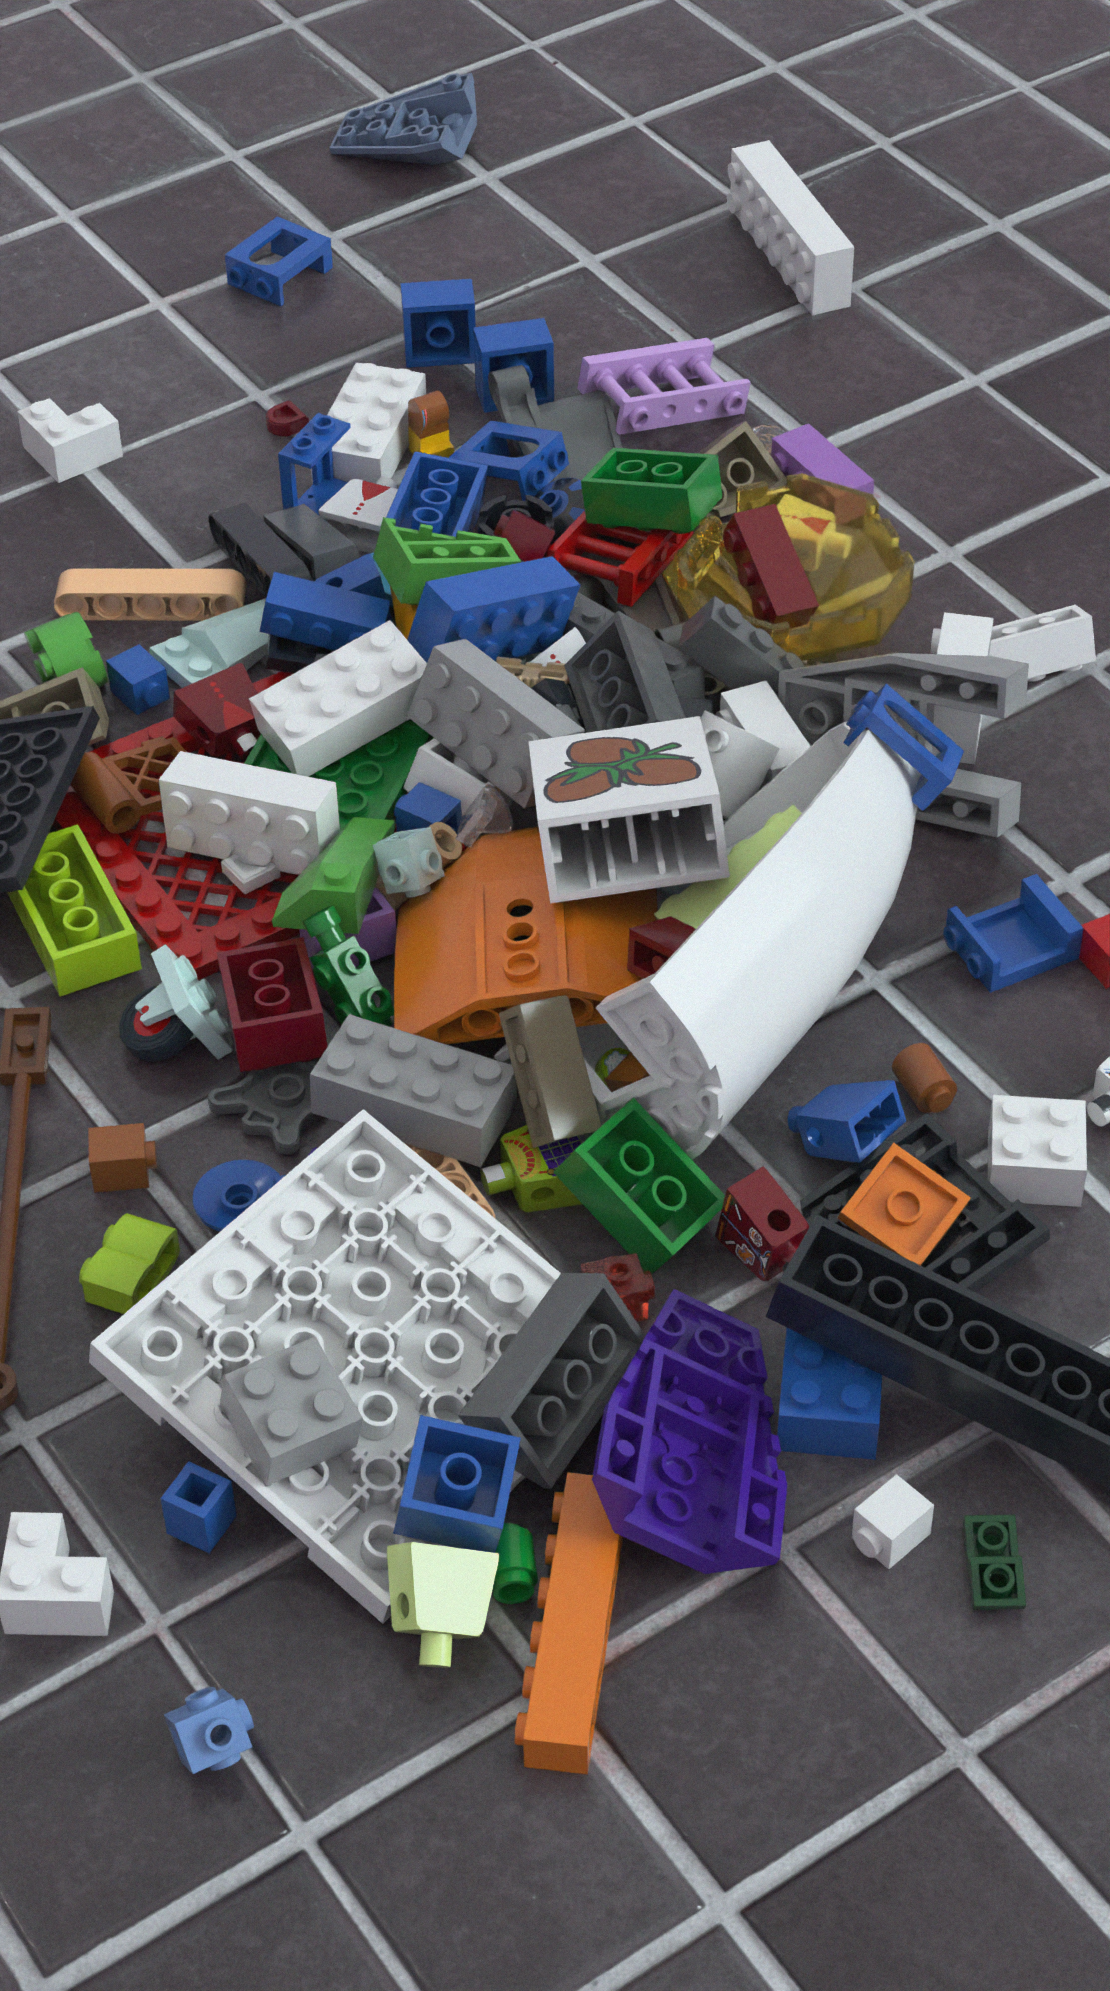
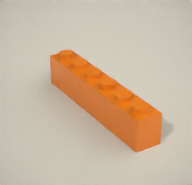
[514,1472,623,1775]

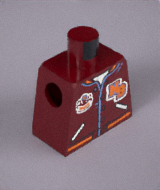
[715,1166,809,1281]

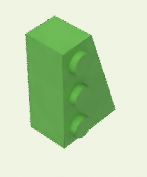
[373,517,521,605]

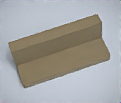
[499,995,601,1148]

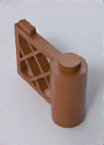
[70,736,187,834]

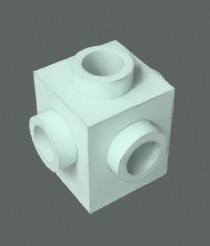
[373,827,445,898]

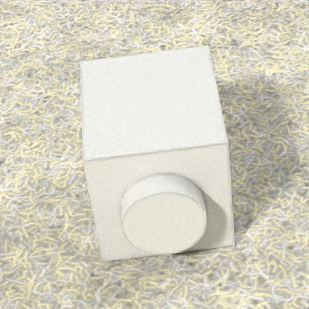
[852,1474,934,1569]

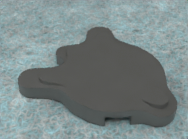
[208,1057,323,1154]

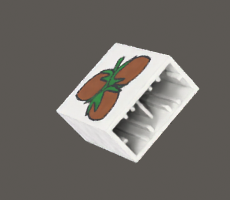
[528,716,730,904]

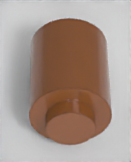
[892,1043,957,1113]

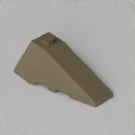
[650,421,789,531]
[0,667,109,746]

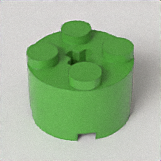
[24,612,108,688]

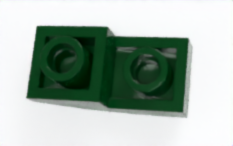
[962,1514,1026,1610]

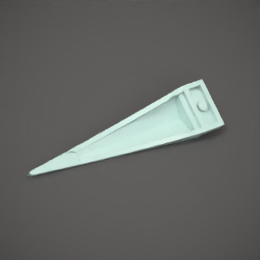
[150,598,269,688]

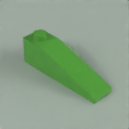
[272,817,396,934]

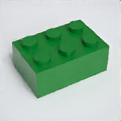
[581,448,723,534]
[553,1097,725,1276]

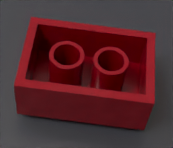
[217,937,328,1072]

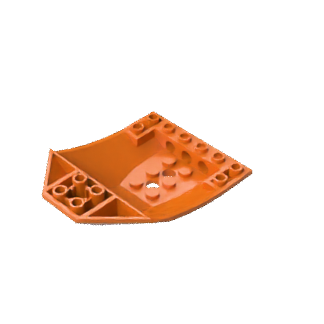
[394,827,658,1044]

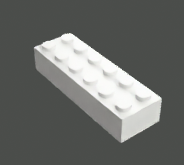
[727,140,854,316]

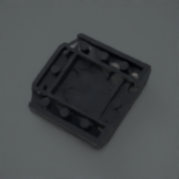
[800,1113,1050,1292]

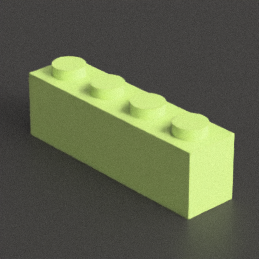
[654,804,802,929]

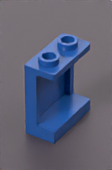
[943,874,1084,993]

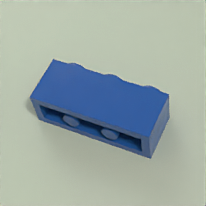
[259,572,391,650]

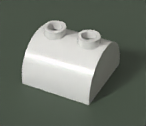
[701,710,780,818]

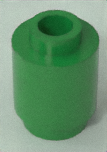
[492,1523,538,1604]

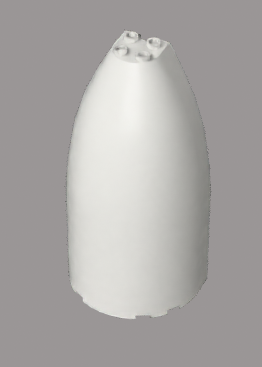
[494,705,919,1160]

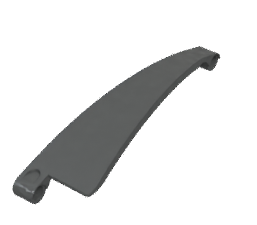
[488,365,687,655]

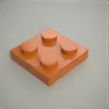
[838,1143,971,1265]

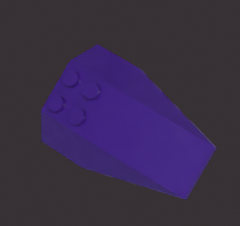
[592,1289,787,1574]

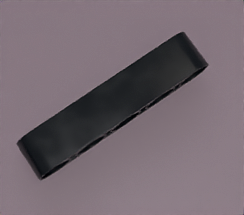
[208,503,312,598]

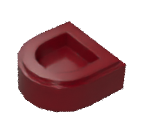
[266,400,309,436]

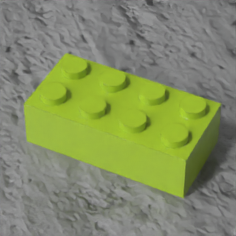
[7,824,142,997]

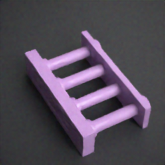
[577,338,751,435]

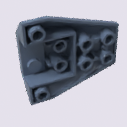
[329,73,477,165]

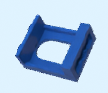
[225,216,333,306]
[278,413,351,515]
[449,421,569,501]
[843,683,964,811]

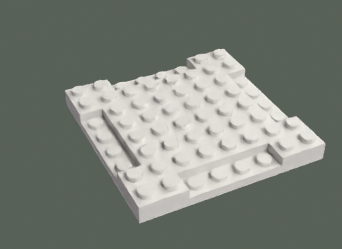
[89,1109,561,1624]

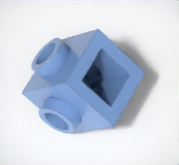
[164,1687,254,1774]

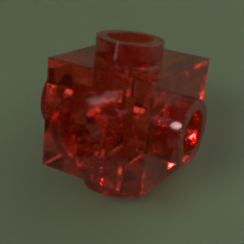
[581,1253,655,1322]

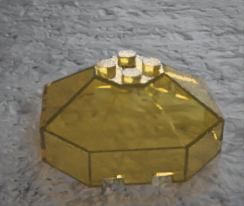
[663,473,915,661]

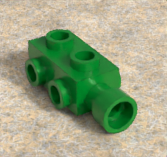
[302,905,394,1027]

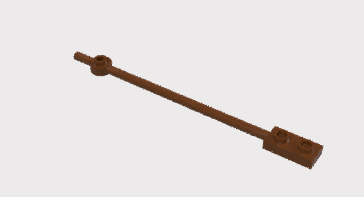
[0,1007,52,1413]

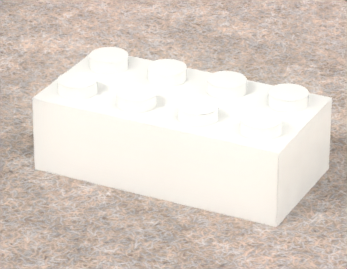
[311,362,426,484]
[249,620,427,777]
[159,751,340,875]

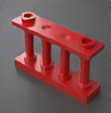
[544,511,694,607]

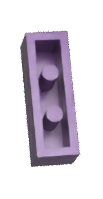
[771,423,874,525]

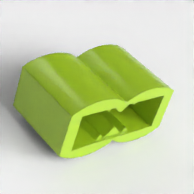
[79,1213,180,1314]

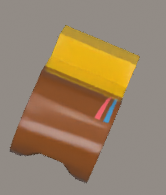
[408,390,454,458]

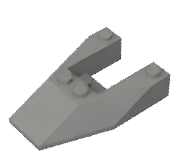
[778,653,1029,838]

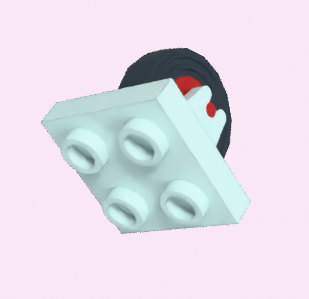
[119,944,233,1062]

